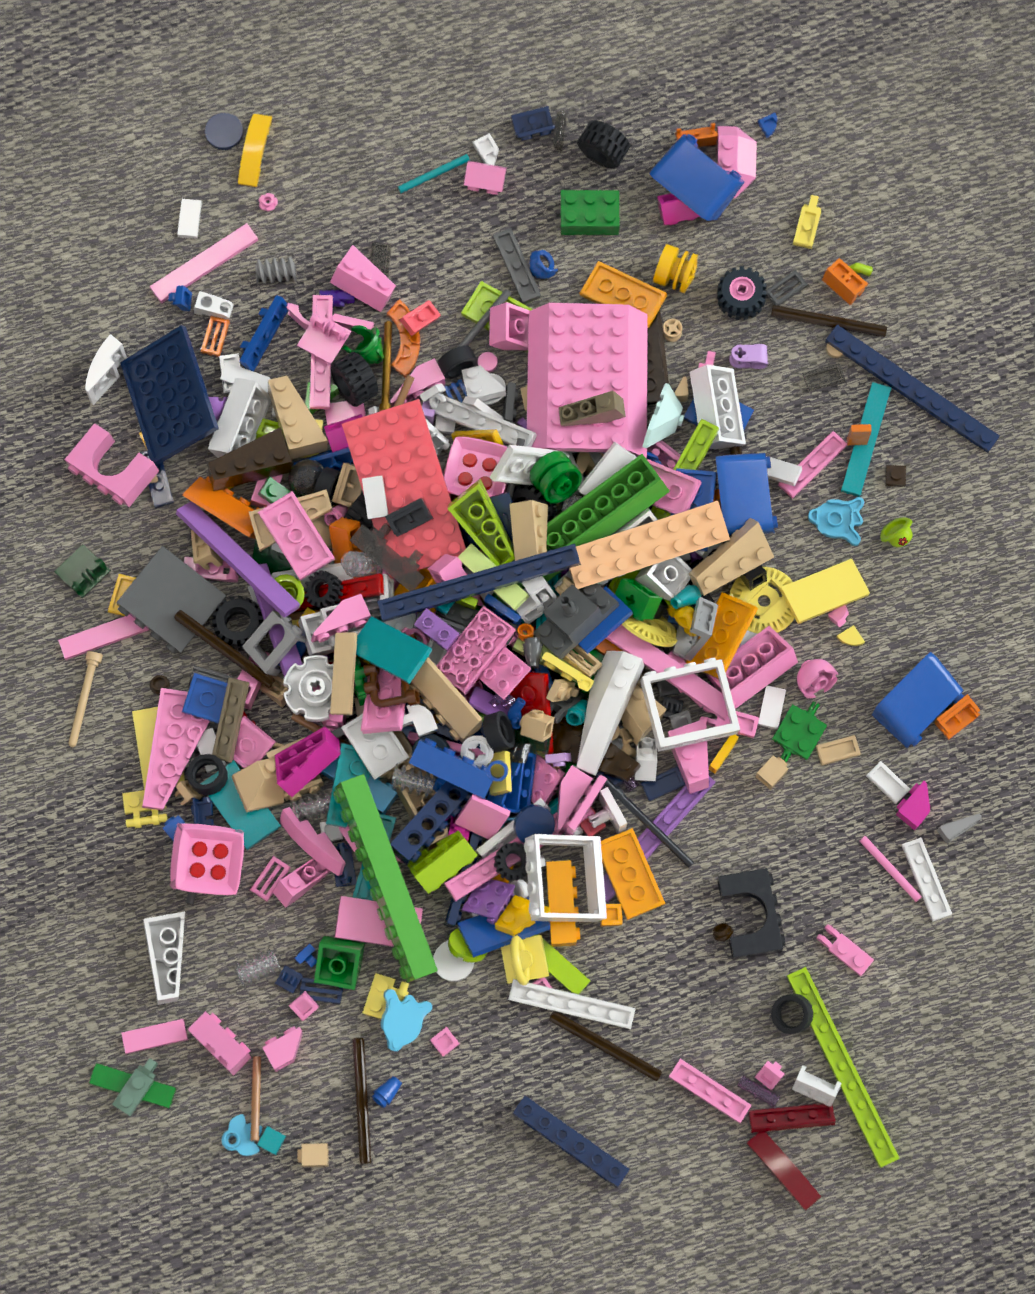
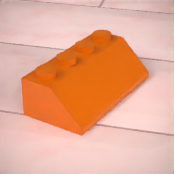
[182,476,261,539]

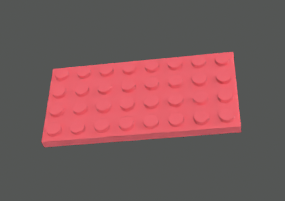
[342,399,466,579]

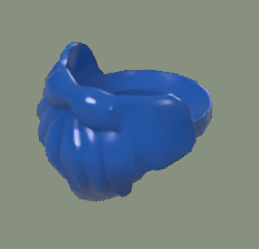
[529,250,558,279]

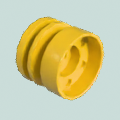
[653,244,698,293]

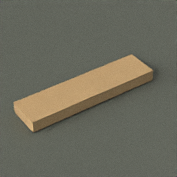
[330,632,357,715]

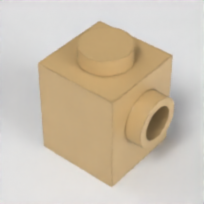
[520,710,555,742]

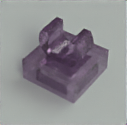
[488,693,516,709]

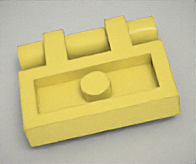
[122,790,168,828]
[363,973,409,1019]

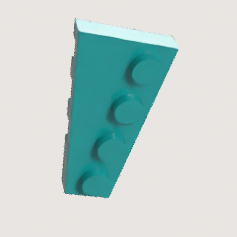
[325,743,371,828]

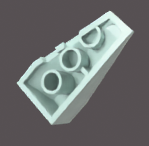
[642,383,685,448]

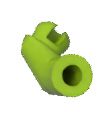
[849,263,873,276]

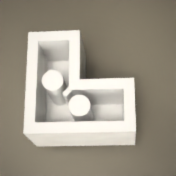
[516,576,558,624]

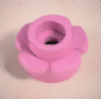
[259,193,278,211]

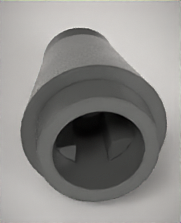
[522,638,543,669]

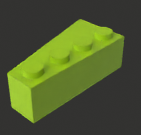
[447,479,515,566]

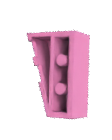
[330,245,396,312]
[668,718,709,794]
[188,1011,251,1076]

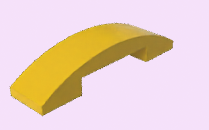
[238,114,272,187]

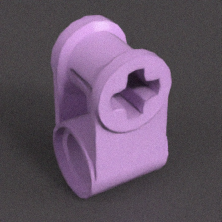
[729,344,768,369]

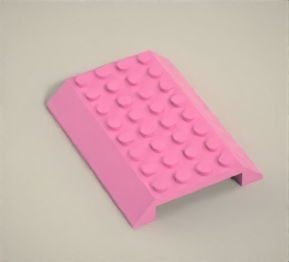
[527,303,647,459]

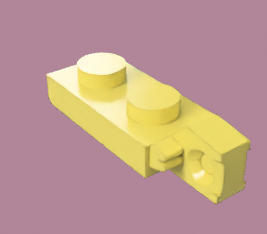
[793,195,821,249]
[542,652,594,692]

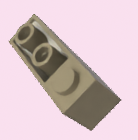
[559,391,626,426]

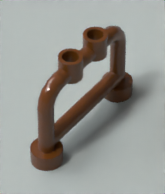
[364,634,420,708]

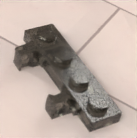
[350,523,425,591]

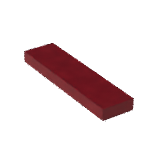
[748,1104,836,1133]

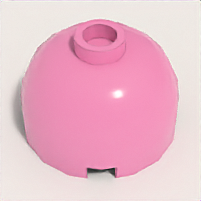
[797,659,838,698]

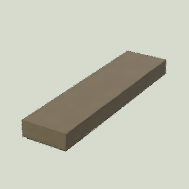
[212,678,250,762]

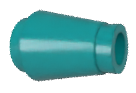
[671,585,701,609]
[566,700,588,726]

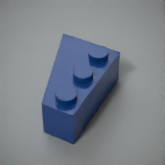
[487,750,536,814]

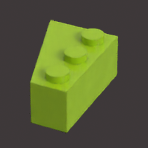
[407,830,478,894]

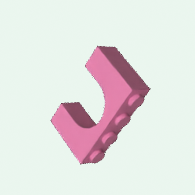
[65,423,159,507]

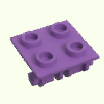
[462,879,515,924]

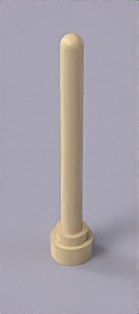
[69,651,103,747]

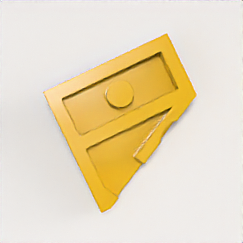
[495,895,551,936]

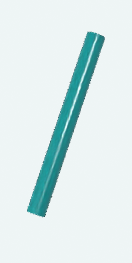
[398,154,470,193]

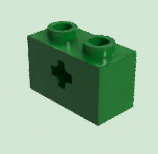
[615,578,662,621]

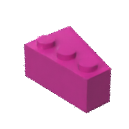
[275,727,341,797]

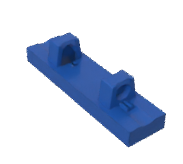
[239,295,288,372]

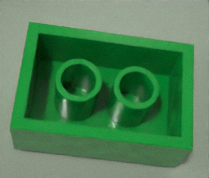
[560,190,620,235]

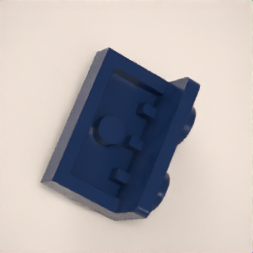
[511,106,555,141]

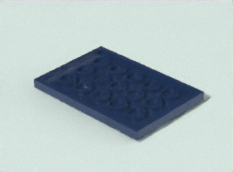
[120,325,219,466]

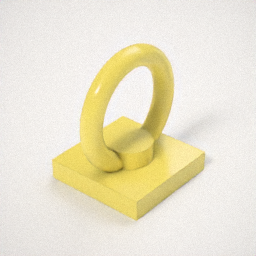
[501,935,549,986]

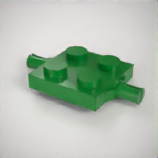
[354,656,367,706]
[771,701,827,763]

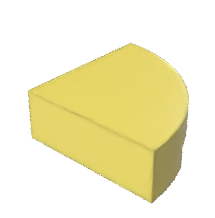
[837,625,865,646]

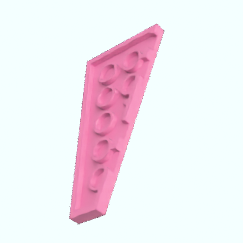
[142,688,210,811]

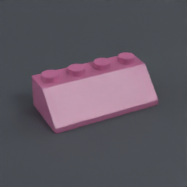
[706,626,798,709]

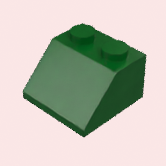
[314,936,365,990]

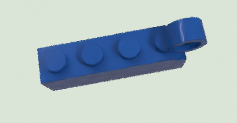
[409,738,509,799]

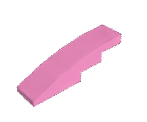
[279,807,346,876]

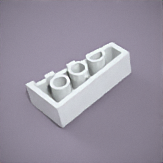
[143,912,185,1005]

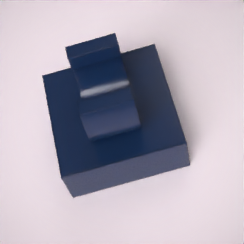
[275,965,303,994]

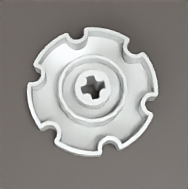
[283,655,333,722]

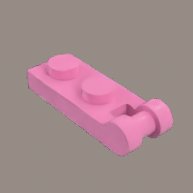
[184,557,239,583]

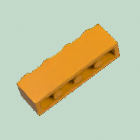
[546,860,580,947]

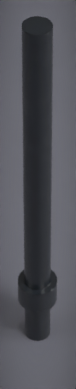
[604,776,694,868]

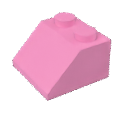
[489,302,529,351]

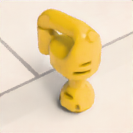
[667,605,696,637]

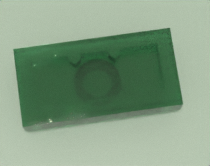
[514,727,551,757]

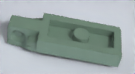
[112,1058,158,1117]

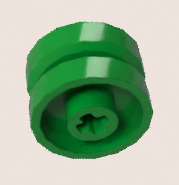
[529,451,582,503]

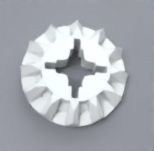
[461,735,494,767]

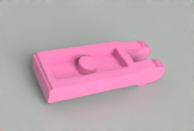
[699,707,759,738]
[817,924,874,977]

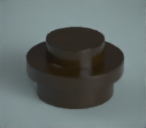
[150,675,170,695]
[713,923,733,942]

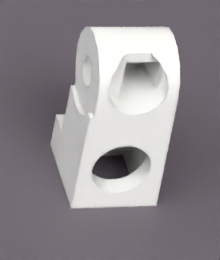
[194,291,234,320]

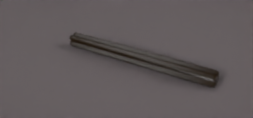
[771,305,887,337]
[174,610,275,688]
[549,1011,662,1081]
[353,1037,371,1164]

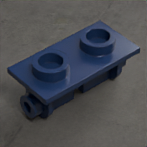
[191,797,214,826]
[334,843,357,887]

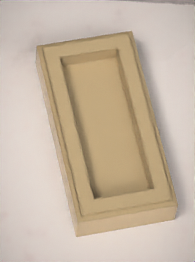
[815,735,861,766]

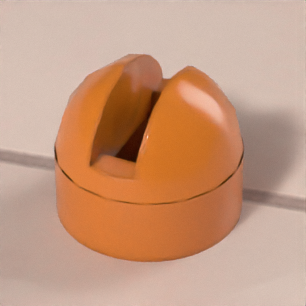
[517,623,534,641]

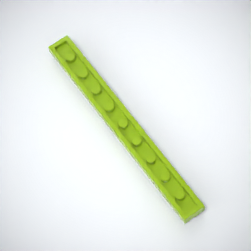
[608,419,720,594]
[786,967,900,1168]

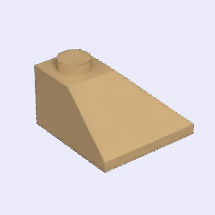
[232,757,284,812]

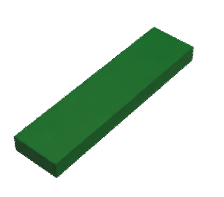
[89,1063,176,1109]

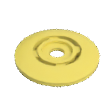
[729,567,795,634]
[622,615,678,647]

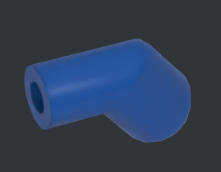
[507,697,526,729]

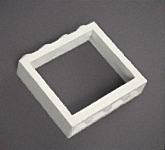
[640,658,740,752]
[524,834,607,922]

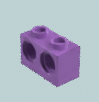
[414,608,460,651]

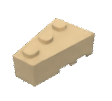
[510,500,548,561]
[621,684,667,745]

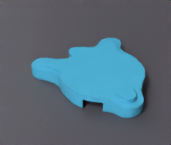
[808,497,864,546]
[381,989,432,1051]

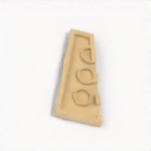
[249,489,333,552]

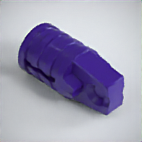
[319,289,355,307]

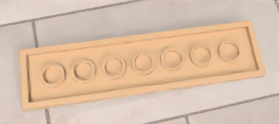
[569,501,730,589]

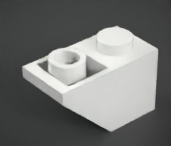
[635,737,657,781]

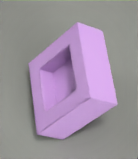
[545,753,571,767]

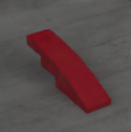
[747,1132,821,1211]

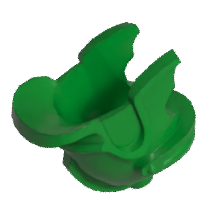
[341,325,384,365]

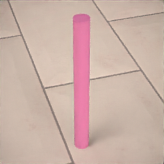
[859,836,922,902]

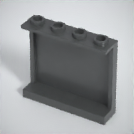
[117,546,226,654]

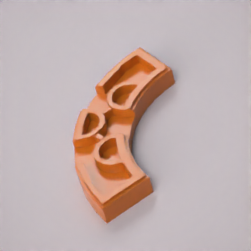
[387,299,420,378]

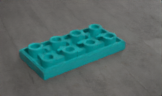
[356,616,433,684]
[200,761,281,850]

